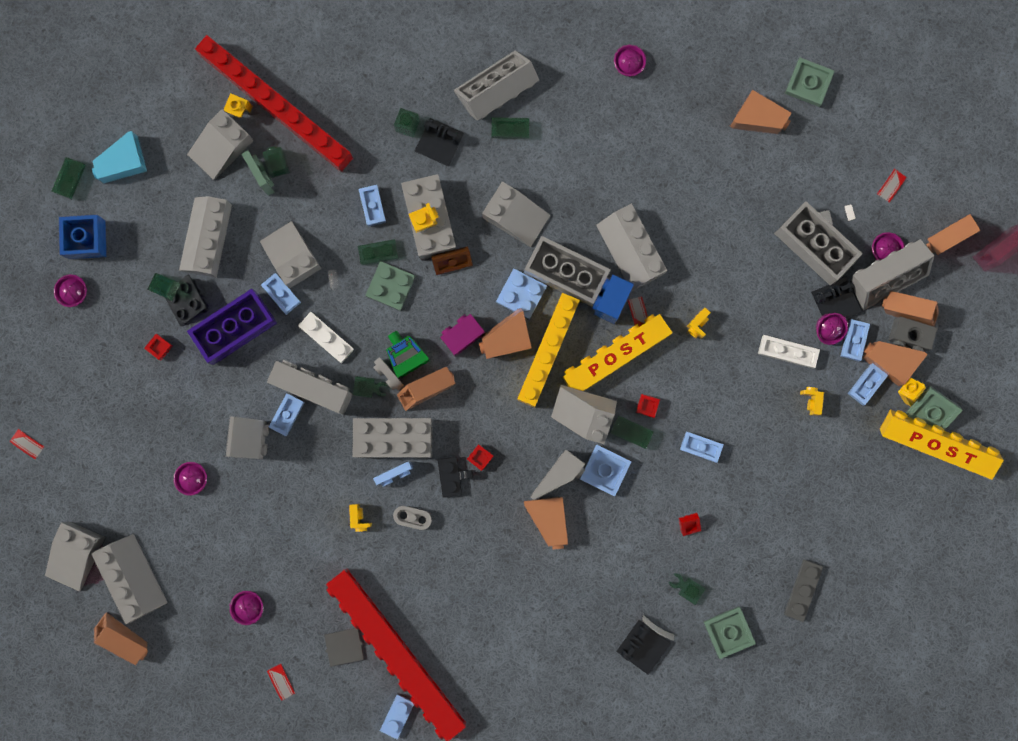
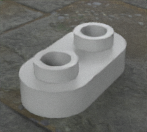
[373,357,404,391]
[393,506,432,530]

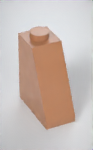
[730,90,791,134]
[926,214,981,255]
[882,291,939,327]
[479,308,531,359]
[862,341,927,386]
[397,367,456,411]
[524,497,568,549]
[94,612,148,665]

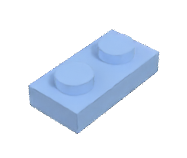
[359,185,386,227]
[261,273,301,315]
[840,319,870,361]
[848,363,888,405]
[269,393,305,436]
[680,432,724,463]
[373,461,413,487]
[380,693,414,739]

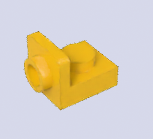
[224,93,253,118]
[408,203,439,233]
[687,308,711,339]
[898,378,926,407]
[800,387,824,416]
[349,504,372,532]

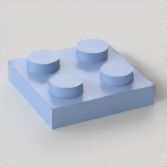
[496,268,547,320]
[580,445,631,496]

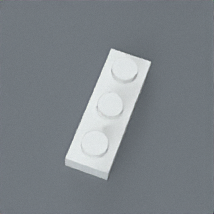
[298,312,354,363]
[758,335,820,369]

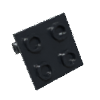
[415,118,464,167]
[163,274,209,327]
[811,277,862,318]
[616,620,671,675]

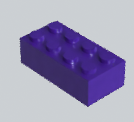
[187,289,277,365]

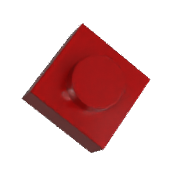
[144,334,173,361]
[636,394,660,418]
[467,444,493,471]
[678,513,701,536]

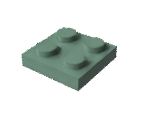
[785,57,834,107]
[242,151,274,196]
[365,261,416,311]
[906,386,963,430]
[703,606,756,659]

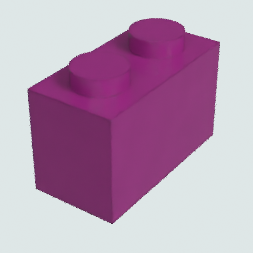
[440,314,485,357]

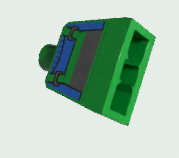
[386,331,430,379]

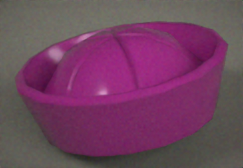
[614,45,646,77]
[872,232,905,261]
[54,274,87,307]
[816,313,848,345]
[174,462,207,495]
[230,591,263,625]

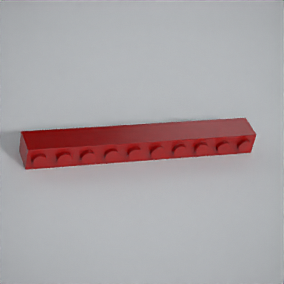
[195,35,353,172]
[326,568,467,741]

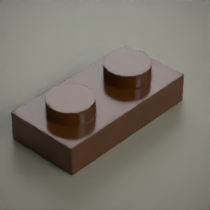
[431,246,473,275]

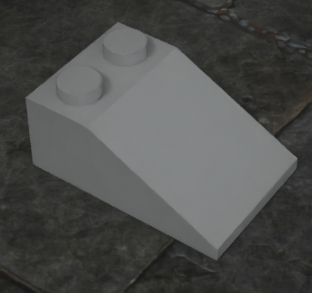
[187,109,254,180]
[482,182,550,247]
[260,221,322,289]
[551,385,617,444]
[226,416,269,459]
[530,450,585,500]
[45,522,105,591]

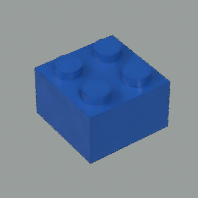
[59,215,106,259]
[592,275,634,324]

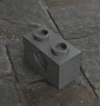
[888,316,937,352]

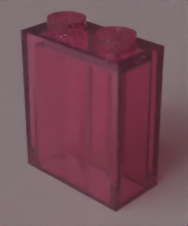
[973,224,1018,271]

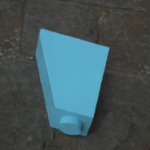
[92,131,147,183]

